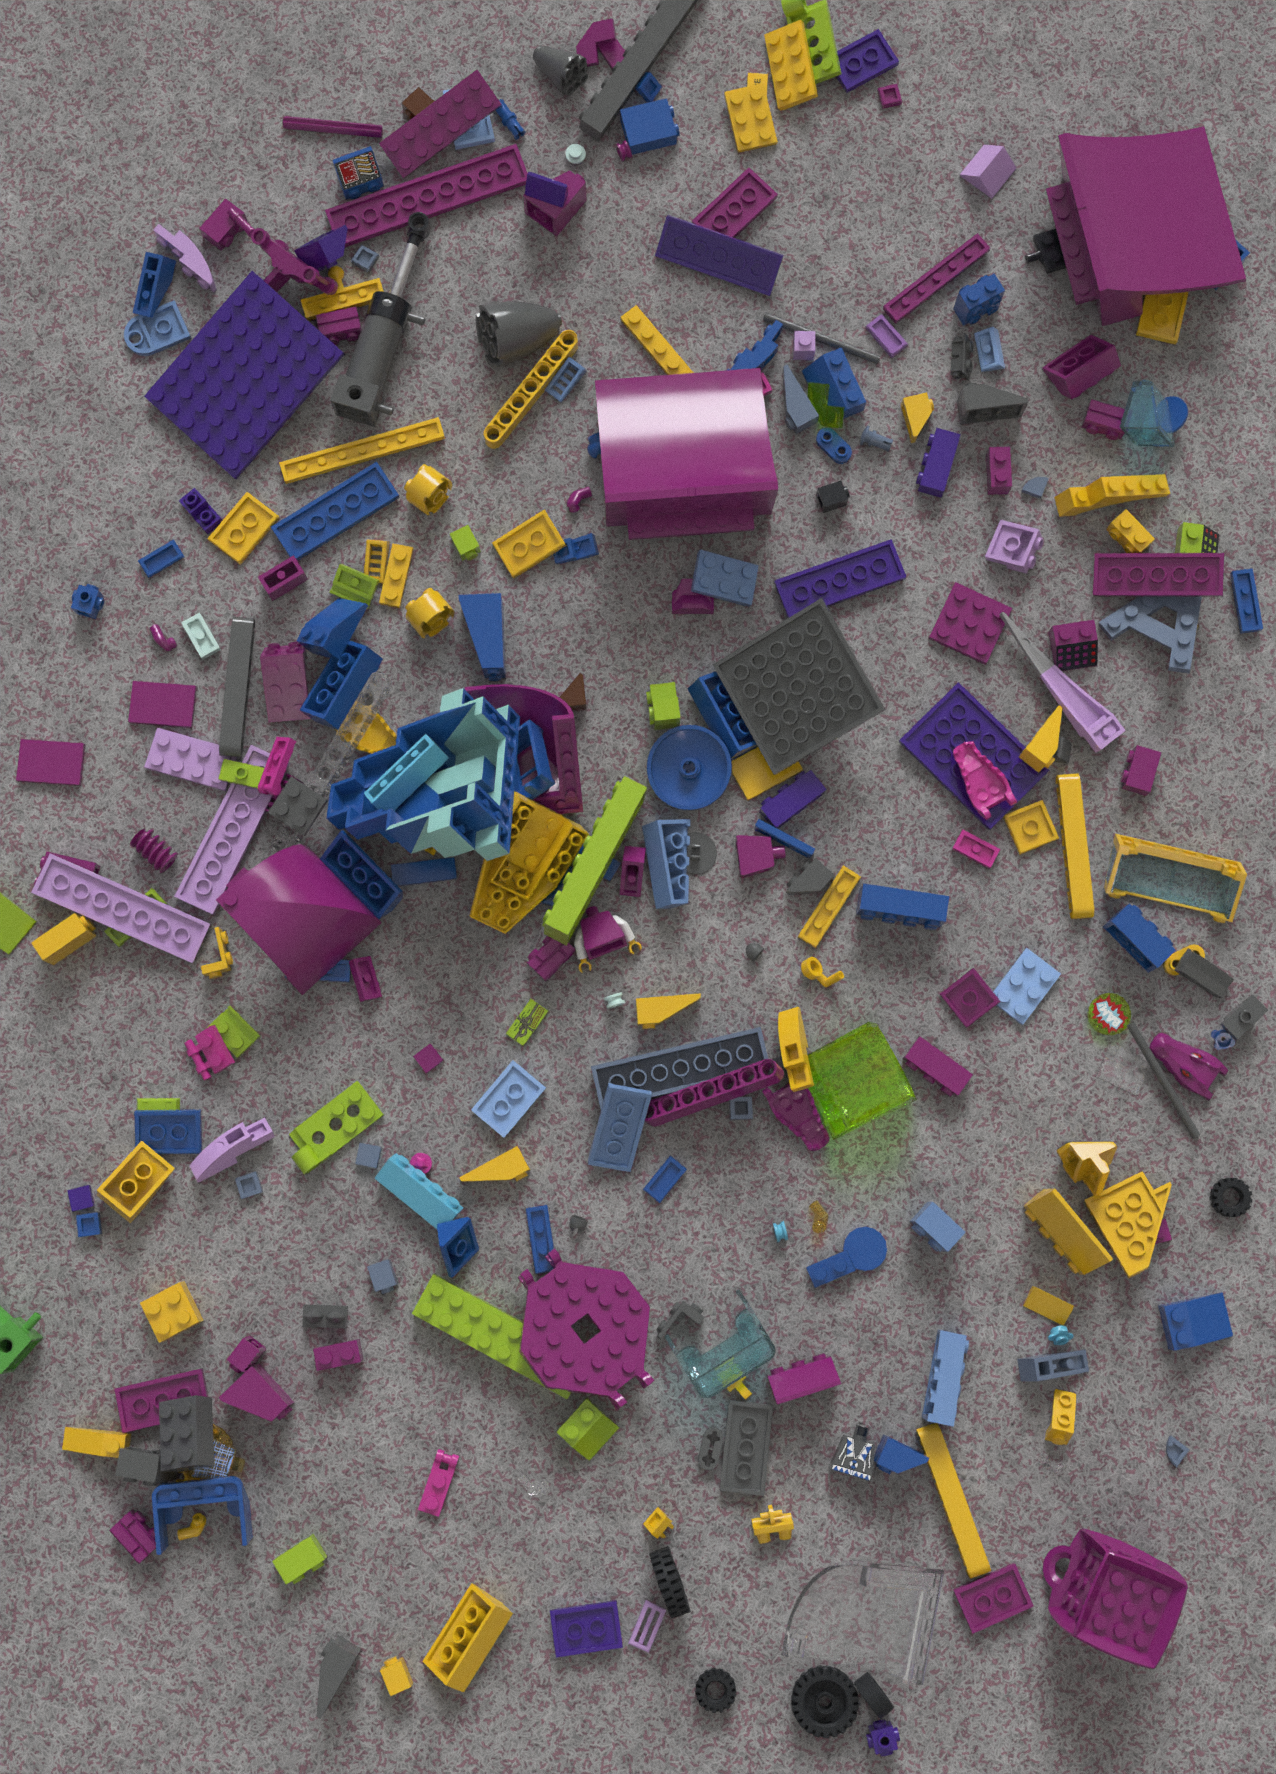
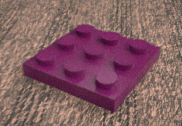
[928,582,1012,665]

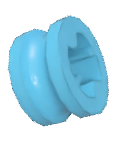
[773,1221,788,1243]

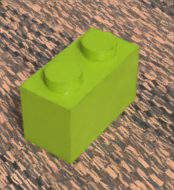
[272,1533,327,1585]

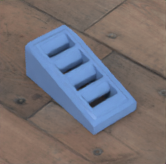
[545,357,587,403]

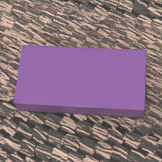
[866,314,908,358]

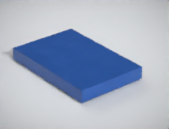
[134,1109,202,1154]

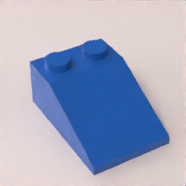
[297,598,368,660]
[1158,1292,1233,1351]

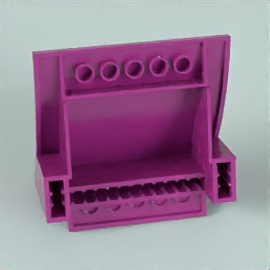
[1046,126,1246,326]
[595,368,778,540]

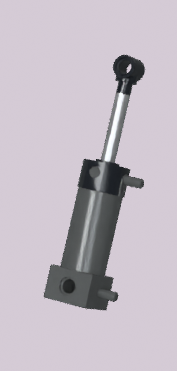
[330,212,430,427]

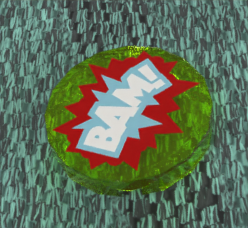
[1087,993,1131,1036]

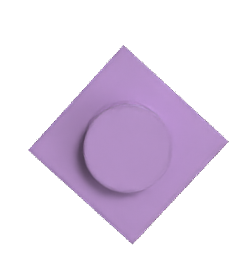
[793,331,815,360]

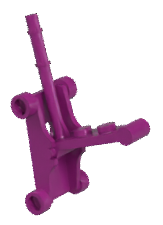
[227,207,338,295]

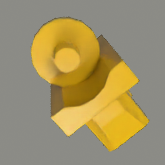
[751,1504,794,1544]

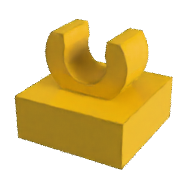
[643,1507,674,1539]

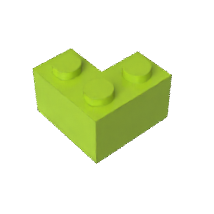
[646,682,681,730]

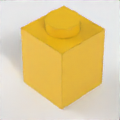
[380,1656,413,1696]

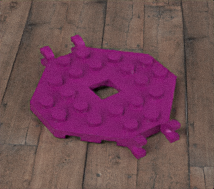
[517,1248,655,1410]

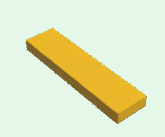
[798,865,861,948]

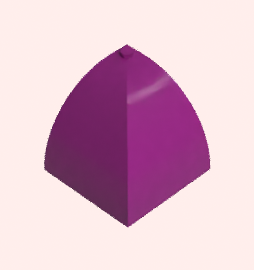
[465,684,583,814]
[216,844,382,995]

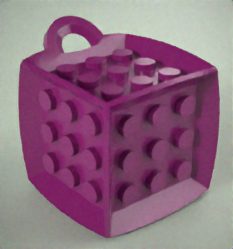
[1043,1528,1188,1670]

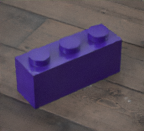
[916,428,961,498]
[759,770,827,829]

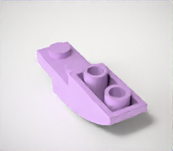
[154,224,216,292]
[190,1118,275,1183]

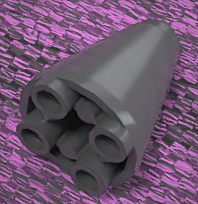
[533,45,588,96]

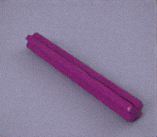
[283,116,383,138]

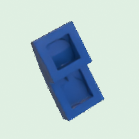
[553,533,599,564]

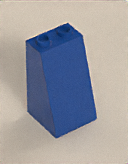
[458,593,506,681]

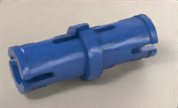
[495,99,526,140]

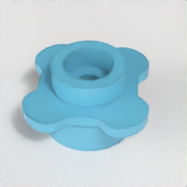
[1048,1325,1074,1345]

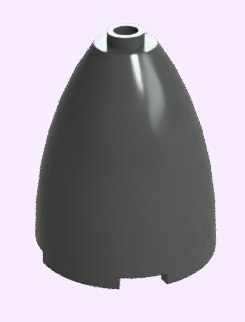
[475,301,562,368]

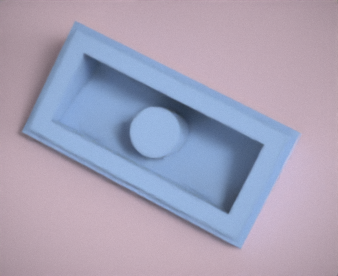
[974,327,1005,372]

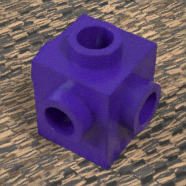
[866,1719,900,1756]

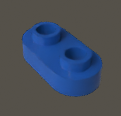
[816,428,852,464]

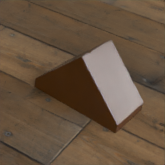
[559,673,587,710]

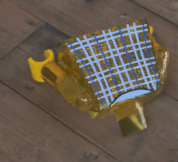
[176,1423,245,1482]

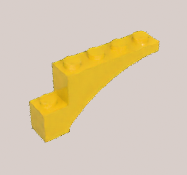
[1054,474,1170,517]

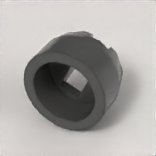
[746,943,764,962]
[569,1215,588,1233]

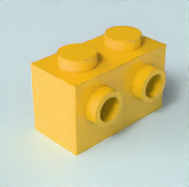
[1106,509,1155,553]

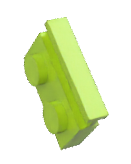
[329,564,380,609]
[207,1005,260,1058]

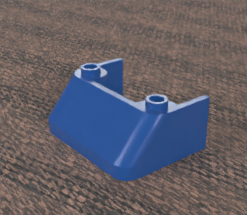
[152,1476,253,1555]

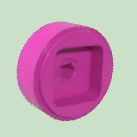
[410,1153,432,1174]

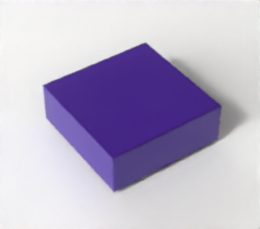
[67,1185,95,1212]

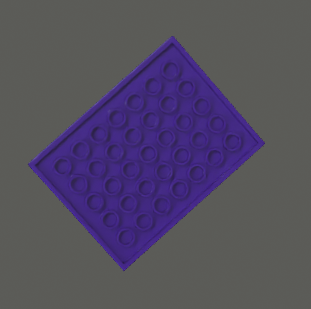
[144,271,345,479]

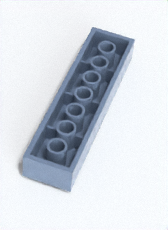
[591,1027,771,1109]

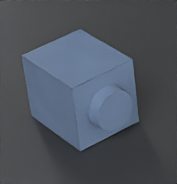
[729,1097,753,1120]
[367,1259,398,1294]

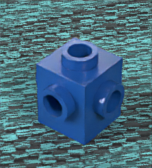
[71,584,105,620]

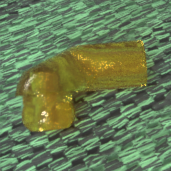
[809,1200,829,1233]

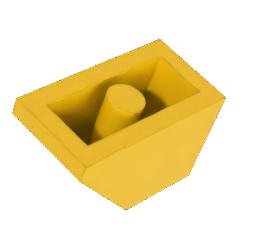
[901,392,934,443]

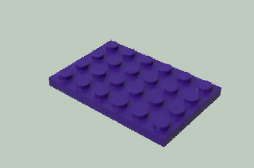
[899,682,1050,830]

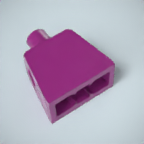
[735,835,786,879]

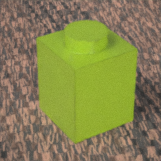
[450,525,481,561]

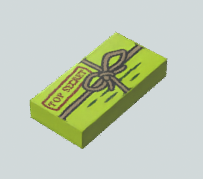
[506,999,549,1047]

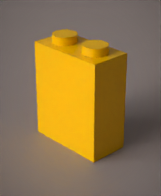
[31,913,96,965]

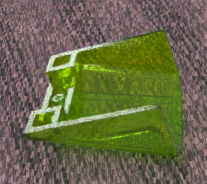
[808,1022,917,1140]

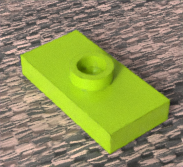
[218,759,264,789]

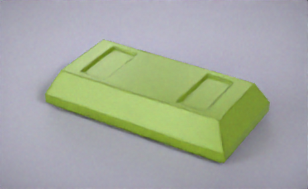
[136,1098,180,1110]

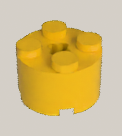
[404,464,452,515]
[405,588,455,638]

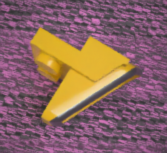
[1056,1141,1117,1196]

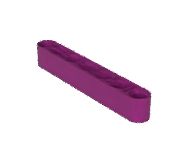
[644,1059,784,1127]

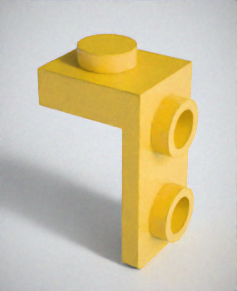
[201,927,233,979]
[1045,1389,1076,1445]

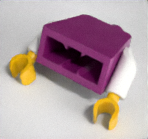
[574,906,642,973]

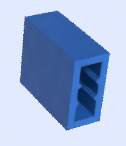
[620,98,680,155]

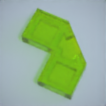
[807,382,844,428]

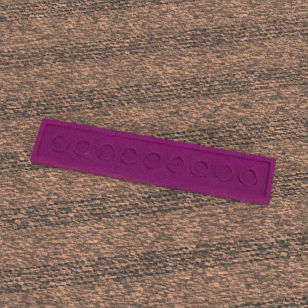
[325,144,528,247]

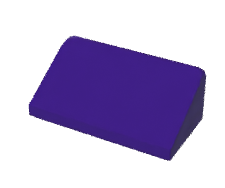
[525,172,568,207]

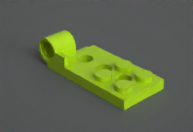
[781,0,842,84]
[289,1080,384,1175]

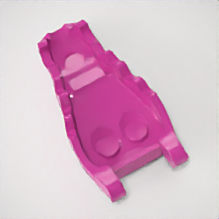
[953,741,1017,820]

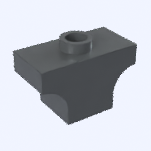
[1220,994,1268,1040]

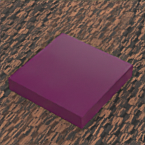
[940,968,1001,1028]

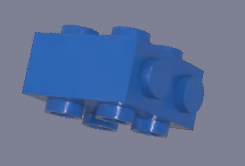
[953,273,1005,326]

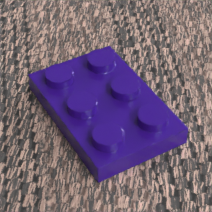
[836,29,899,93]
[550,1600,623,1658]

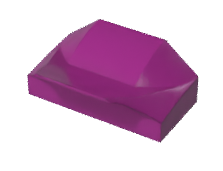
[672,579,714,614]

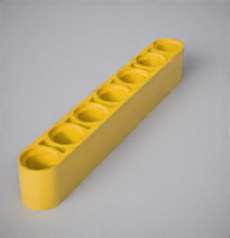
[484,330,578,449]
[1056,773,1094,919]
[916,1423,991,1579]

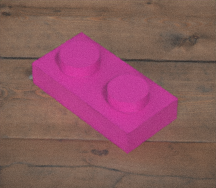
[952,829,1001,869]

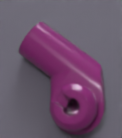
[566,486,592,513]

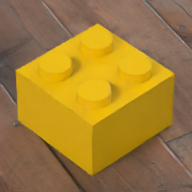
[140,1281,204,1343]

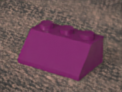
[1042,335,1121,400]
[767,1353,841,1404]

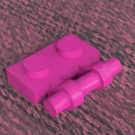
[184,1025,235,1081]

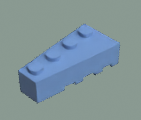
[922,1329,969,1427]

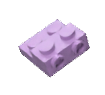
[985,520,1044,574]

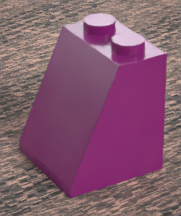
[523,170,587,237]
[219,1363,294,1422]

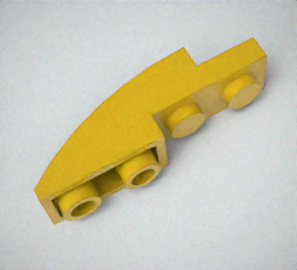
[778,1007,814,1092]

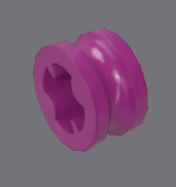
[615,140,632,162]

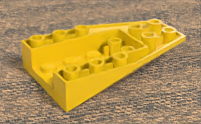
[469,791,589,934]

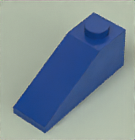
[133,252,176,318]

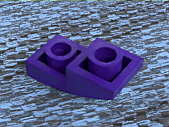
[179,488,223,535]

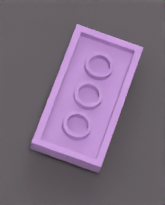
[144,728,237,791]

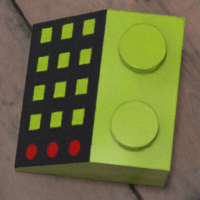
[1175,522,1219,553]

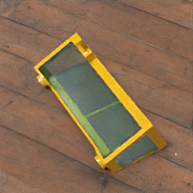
[1104,833,1247,923]

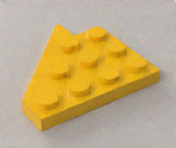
[1084,1171,1172,1279]

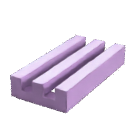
[628,1600,666,1653]

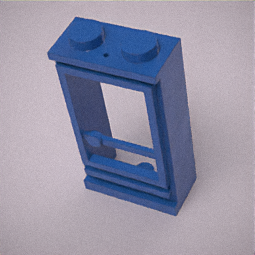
[514,719,555,800]

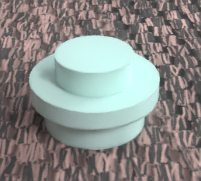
[566,144,586,164]

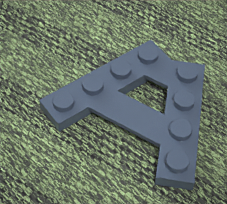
[1099,597,1202,674]

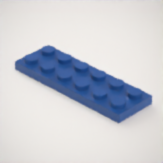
[271,462,400,561]

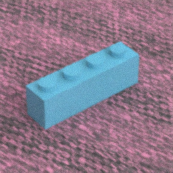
[364,734,449,811]
[375,1153,463,1229]

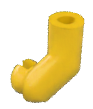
[177,1513,206,1541]

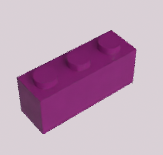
[903,1036,973,1097]

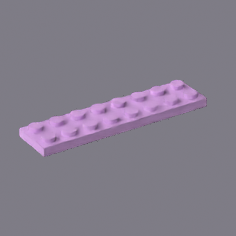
[174,745,290,915]
[31,853,211,964]

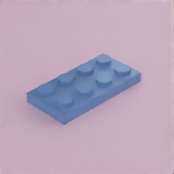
[588,1083,652,1172]

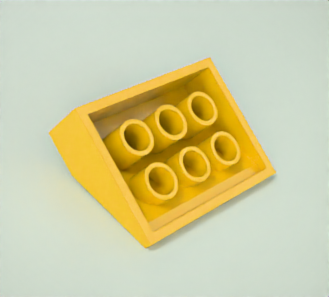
[1024,1188,1113,1275]

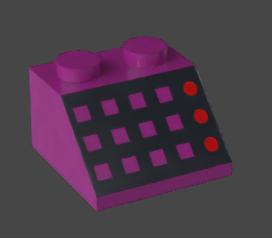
[1048,620,1098,671]

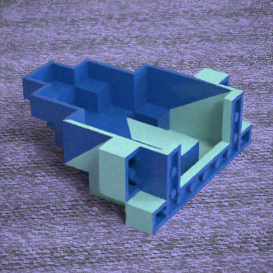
[326,688,520,861]

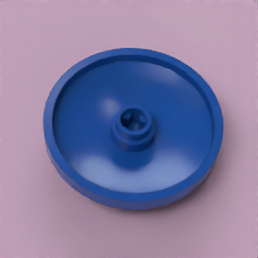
[647,725,732,810]

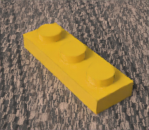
[379,543,414,608]

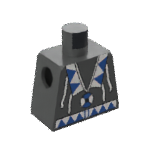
[828,1425,875,1482]

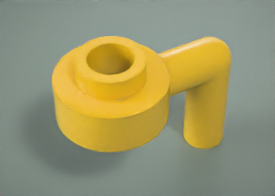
[801,957,844,987]

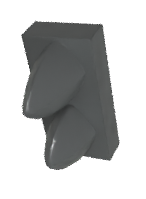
[302,1304,348,1328]

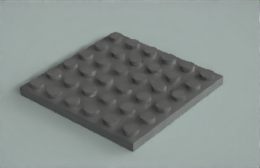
[712,598,886,775]

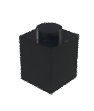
[816,481,850,513]

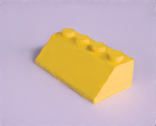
[422,1583,513,1692]

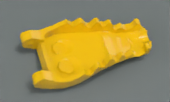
[334,702,397,754]

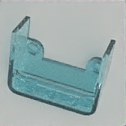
[664,1289,776,1398]

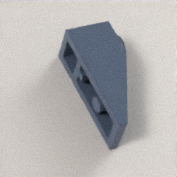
[782,365,819,434]
[1017,1349,1089,1381]

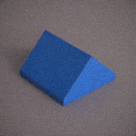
[437,1217,479,1278]

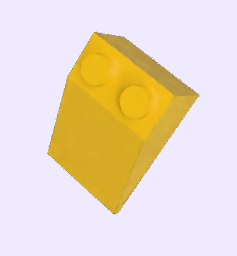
[97,1141,175,1223]

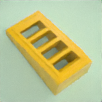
[364,539,390,583]

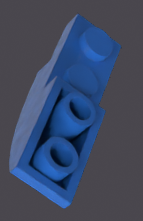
[727,320,783,370]

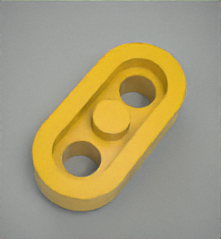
[1163,944,1205,976]

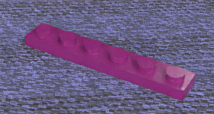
[883,233,990,324]

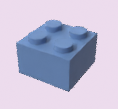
[910,1202,966,1252]

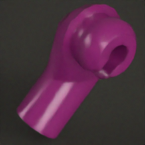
[149,624,177,651]

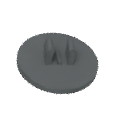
[687,832,717,874]

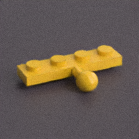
[301,266,384,321]

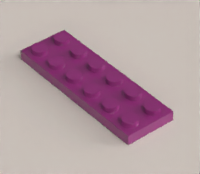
[379,69,502,179]
[1093,553,1225,597]

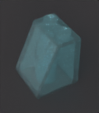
[1120,380,1175,447]

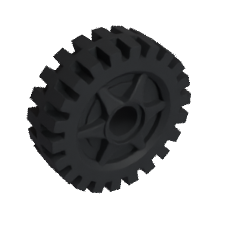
[649,1546,691,1619]
[791,1665,859,1738]

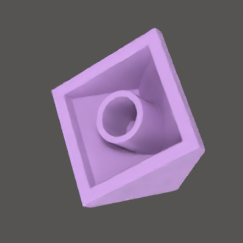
[960,145,1016,199]

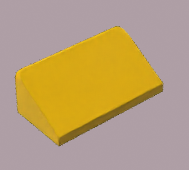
[1023,1286,1074,1326]

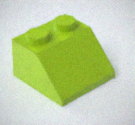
[556,1397,620,1461]

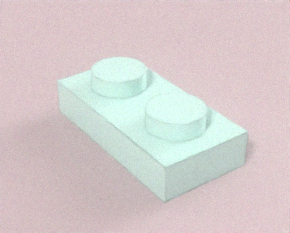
[181,612,221,660]

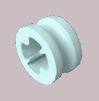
[604,992,625,1009]

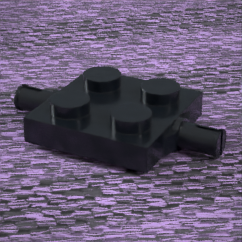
[1025,228,1066,274]

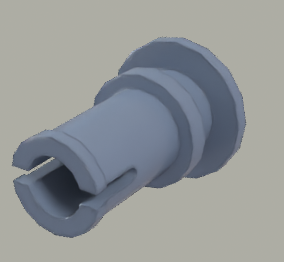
[860,425,893,452]

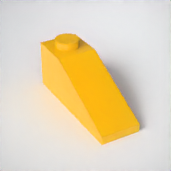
[1019,705,1062,773]
[636,993,701,1029]
[459,1146,530,1182]
[62,1427,132,1458]

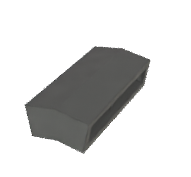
[1174,948,1234,998]

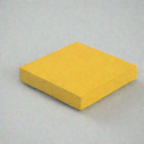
[1003,800,1059,855]

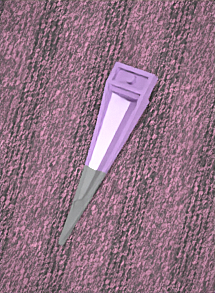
[999,612,1125,753]

